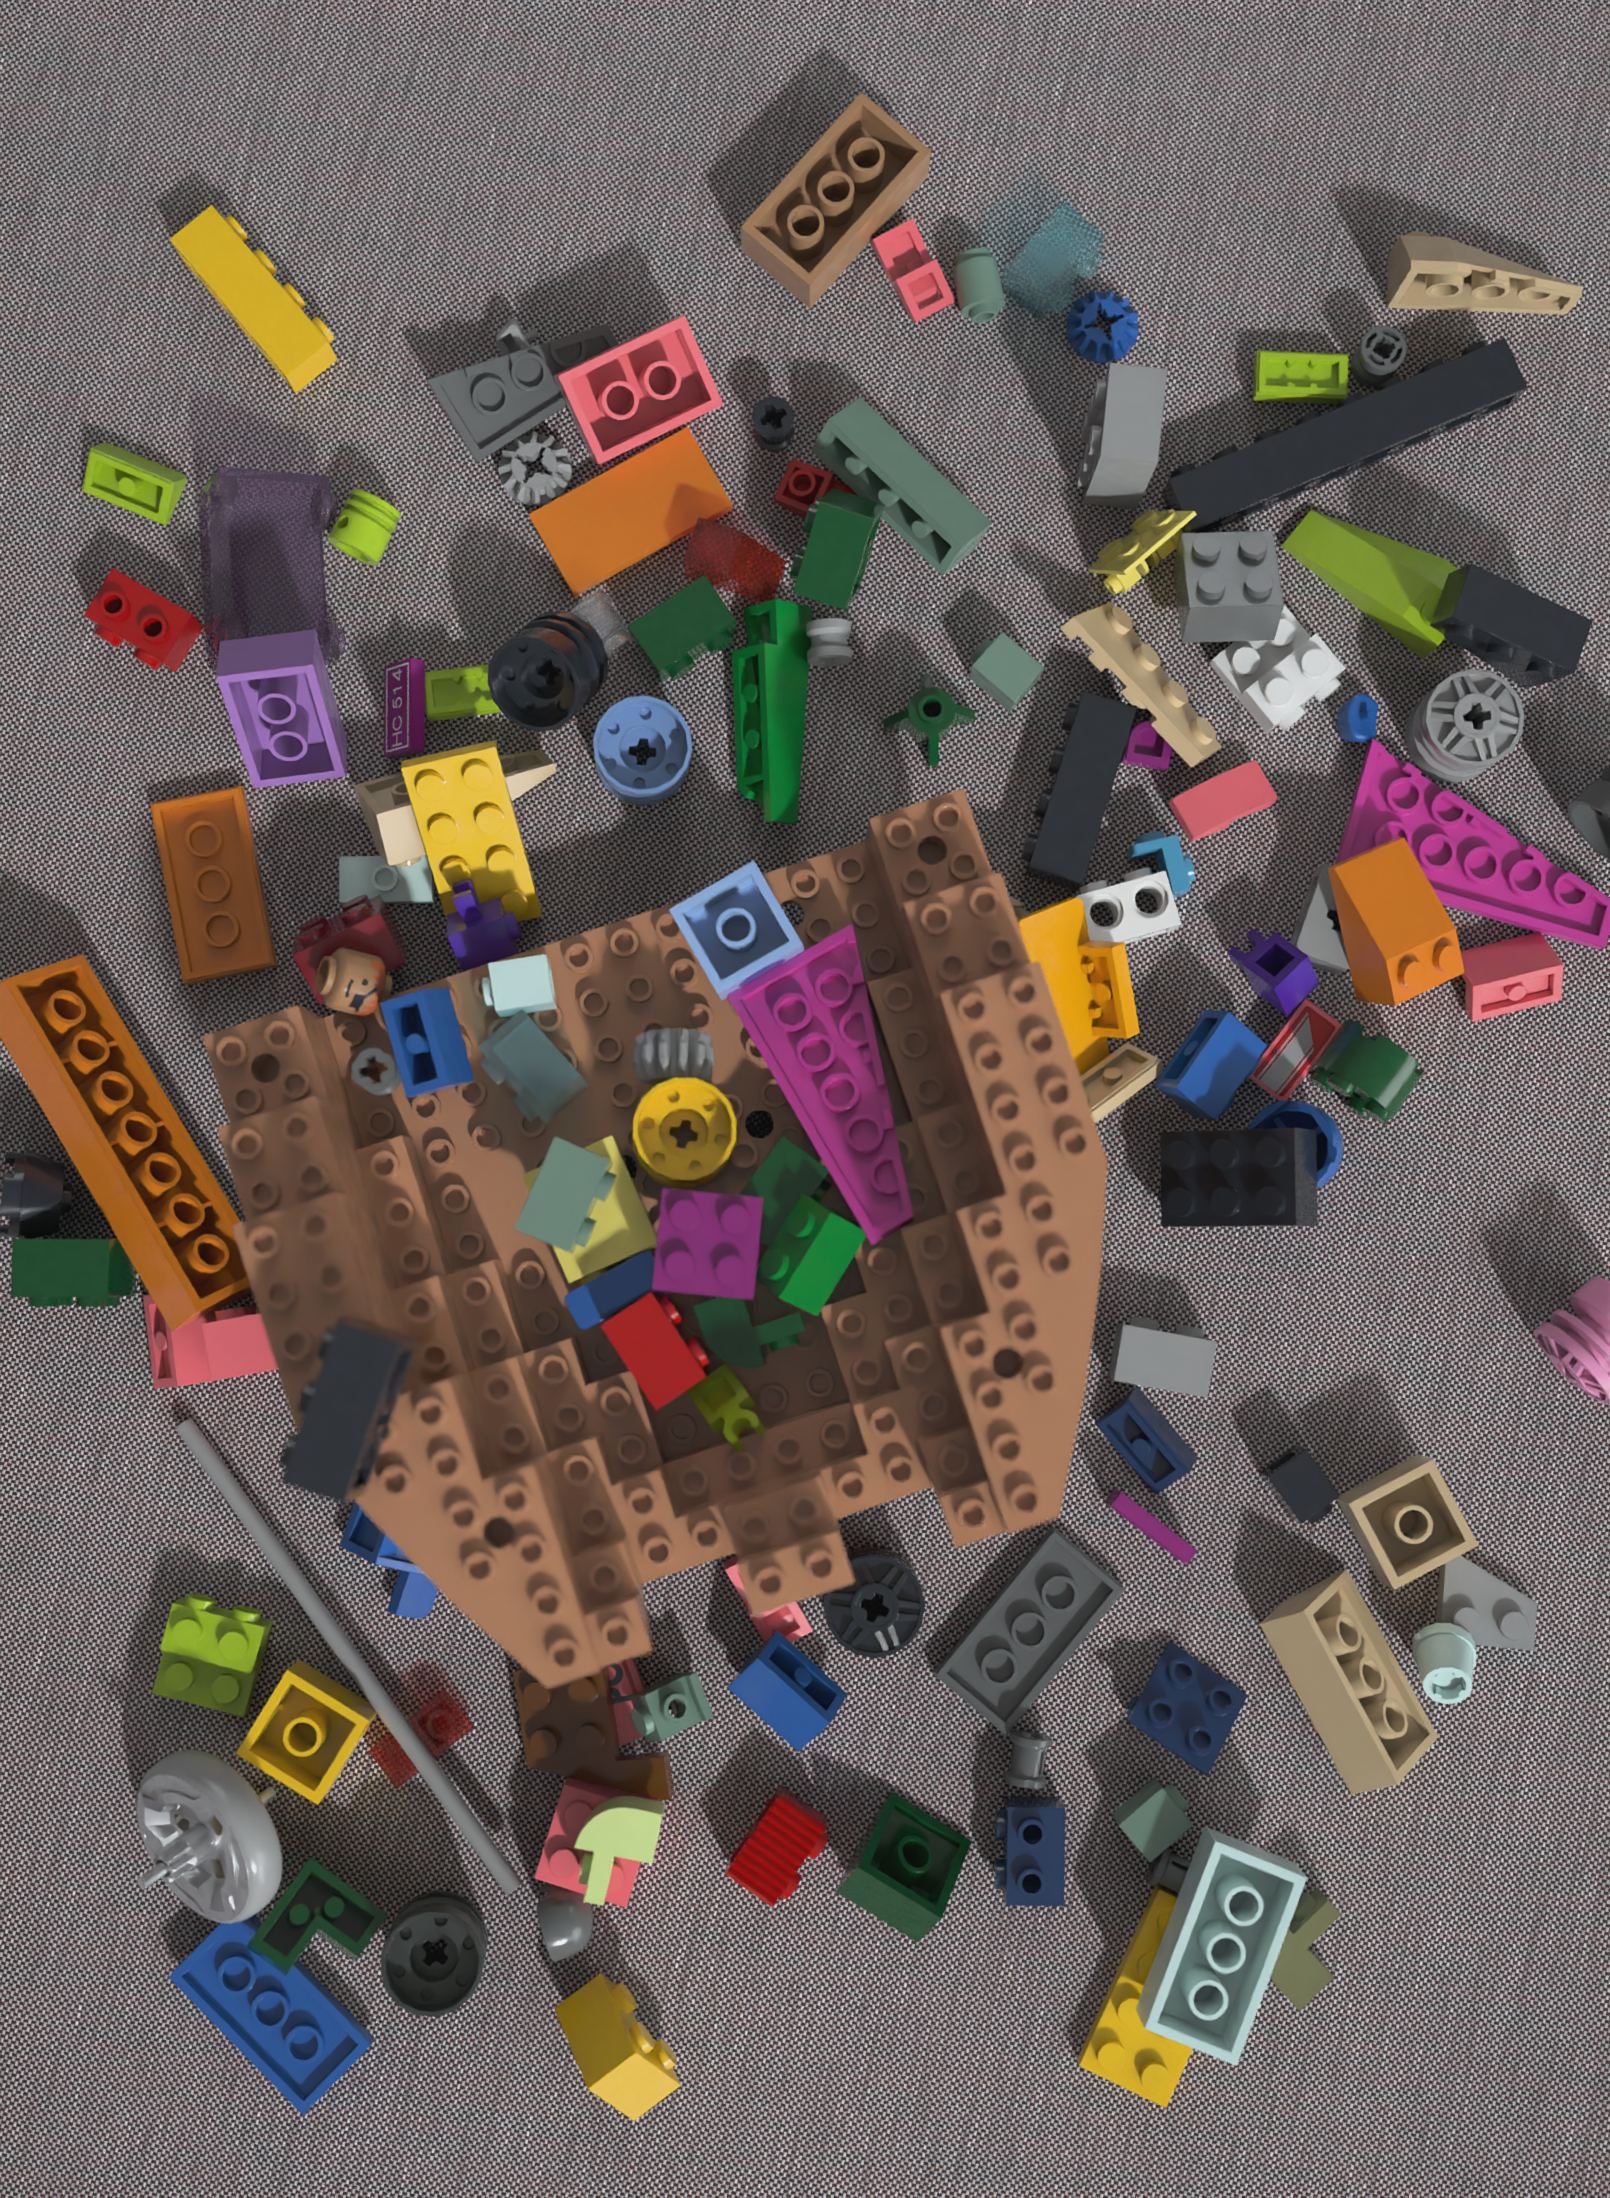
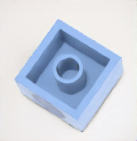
[669,861,804,1001]

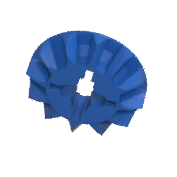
[1066,289,1139,363]

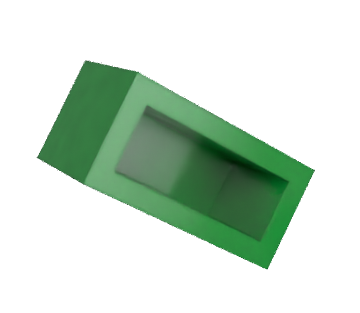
[755,1193,866,1316]

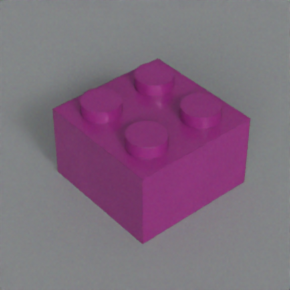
[652,1188,763,1300]

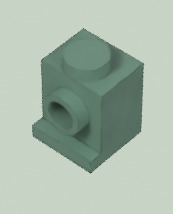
[629,1672,714,1741]

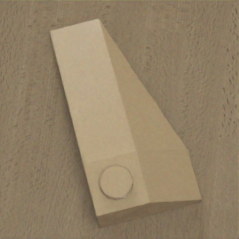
[1387,231,1582,315]
[353,749,557,866]

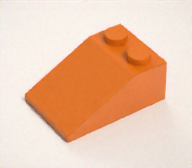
[1328,837,1465,1006]

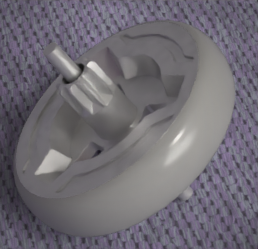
[136,1750,283,1923]

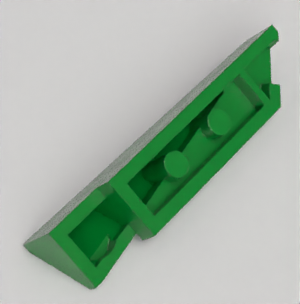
[732,599,813,824]

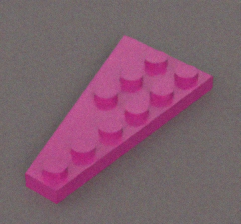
[1335,739,1610,950]
[727,924,915,1245]

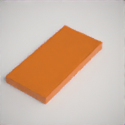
[528,427,733,597]
[150,785,278,985]

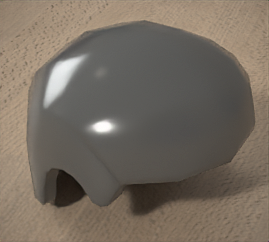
[536,1883,593,1962]

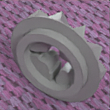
[498,431,572,506]

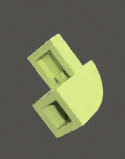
[575,1796,665,1906]

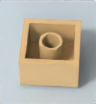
[1336,1454,1479,1590]

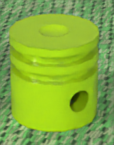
[327,488,402,566]

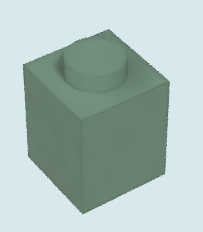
[969,631,1045,713]
[1112,1777,1193,1863]

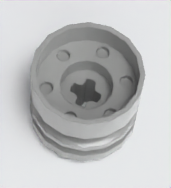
[1405,669,1525,783]

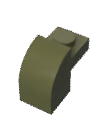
[1270,1887,1342,2011]

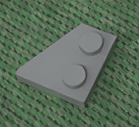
[1436,1555,1537,1651]

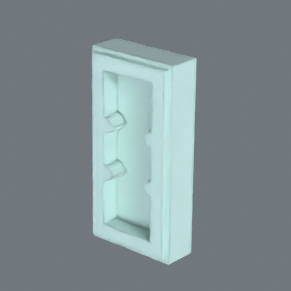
[339,855,434,905]

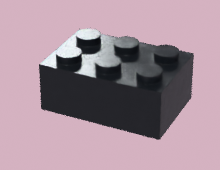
[1160,1128,1318,1227]
[279,1318,419,1504]

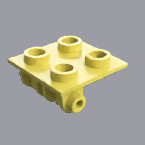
[1088,509,1197,595]

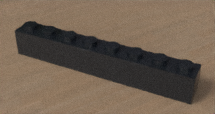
[1162,338,1528,533]

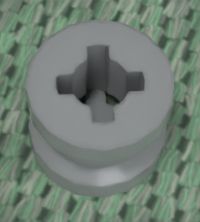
[806,618,853,667]

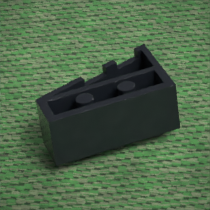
[1430,564,1593,689]

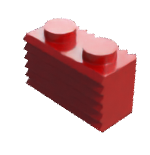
[725,1785,829,1907]

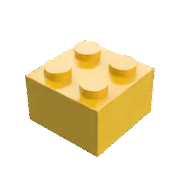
[236,1659,377,1805]

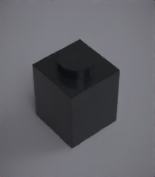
[1258,1446,1340,1524]

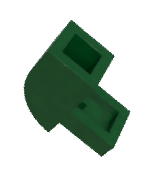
[693,1297,806,1368]

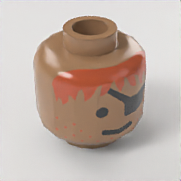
[315,948,392,1016]

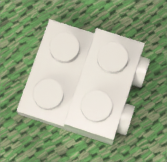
[1209,605,1346,734]

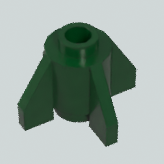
[883,674,976,769]

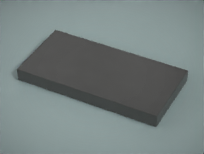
[932,1526,1126,1735]

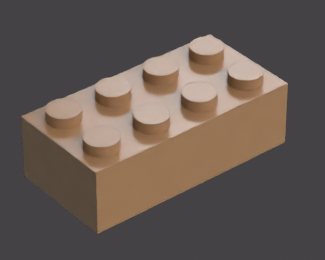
[740,92,931,309]

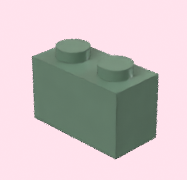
[514,1137,617,1254]

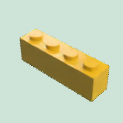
[169,205,338,393]

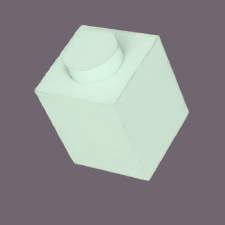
[482,954,557,1017]

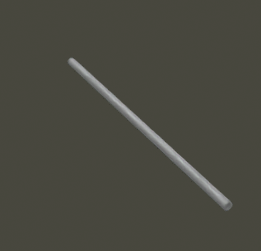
[176,1418,523,1896]

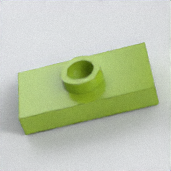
[1253,350,1348,404]
[425,664,501,722]

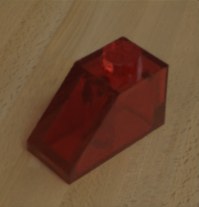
[683,517,787,603]

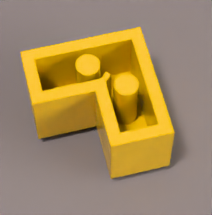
[554,1973,681,2121]

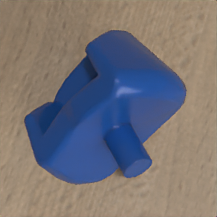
[1337,693,1378,742]

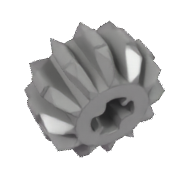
[633,1027,715,1087]

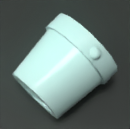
[1412,1623,1476,1704]

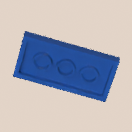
[169,1915,375,2115]

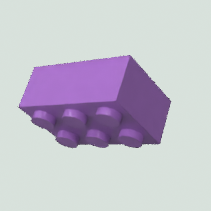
[216,629,347,788]

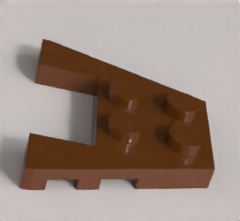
[513,1609,675,1800]

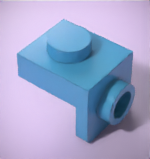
[1126,831,1195,898]

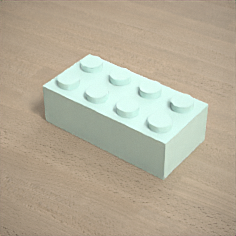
[1135,1826,1307,2066]

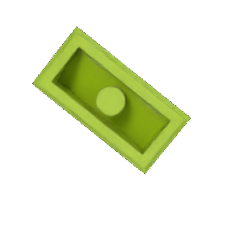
[82,443,187,525]

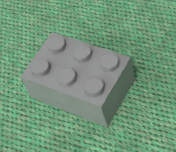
[1076,363,1167,509]

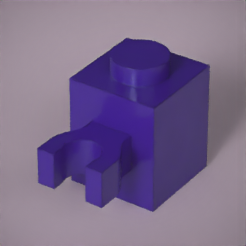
[447,878,522,972]
[1227,928,1319,1016]

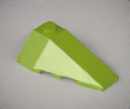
[1281,510,1458,660]

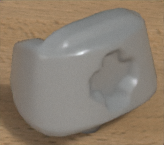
[495,318,539,355]

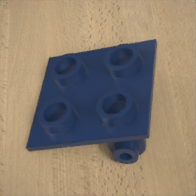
[1125,1641,1248,1776]

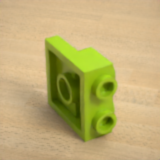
[152,1593,273,1717]

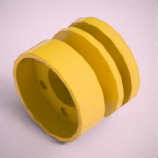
[633,1077,737,1189]

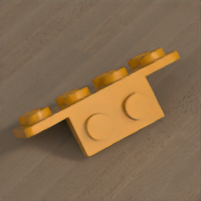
[1017,897,1140,1077]

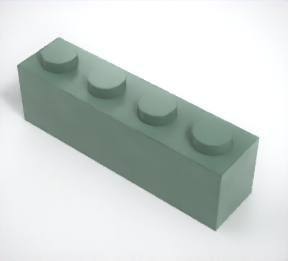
[811,397,992,576]

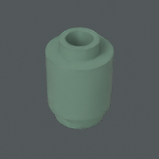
[952,248,1006,323]

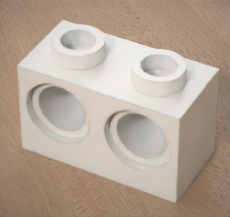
[1075,867,1181,944]

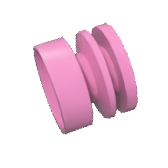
[1534,1276,1610,1404]

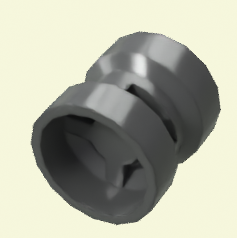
[1350,326,1407,387]

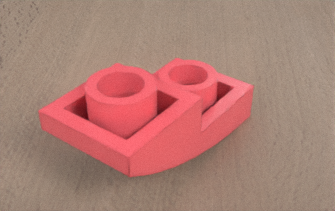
[1168,760,1278,842]

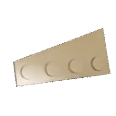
[1060,602,1222,768]

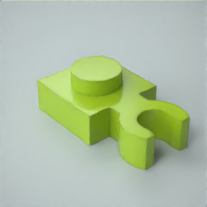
[686,1363,766,1452]

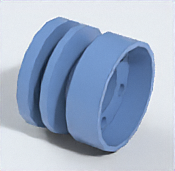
[593,695,692,806]

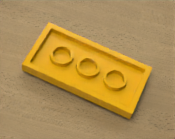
[401,740,542,922]
[1077,1884,1193,2108]

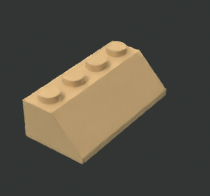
[1260,1569,1438,1795]

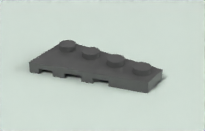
[425,324,619,462]

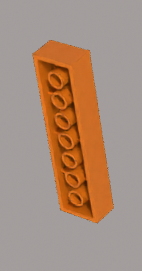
[0,954,253,1332]

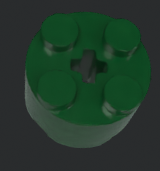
[1308,1020,1425,1124]

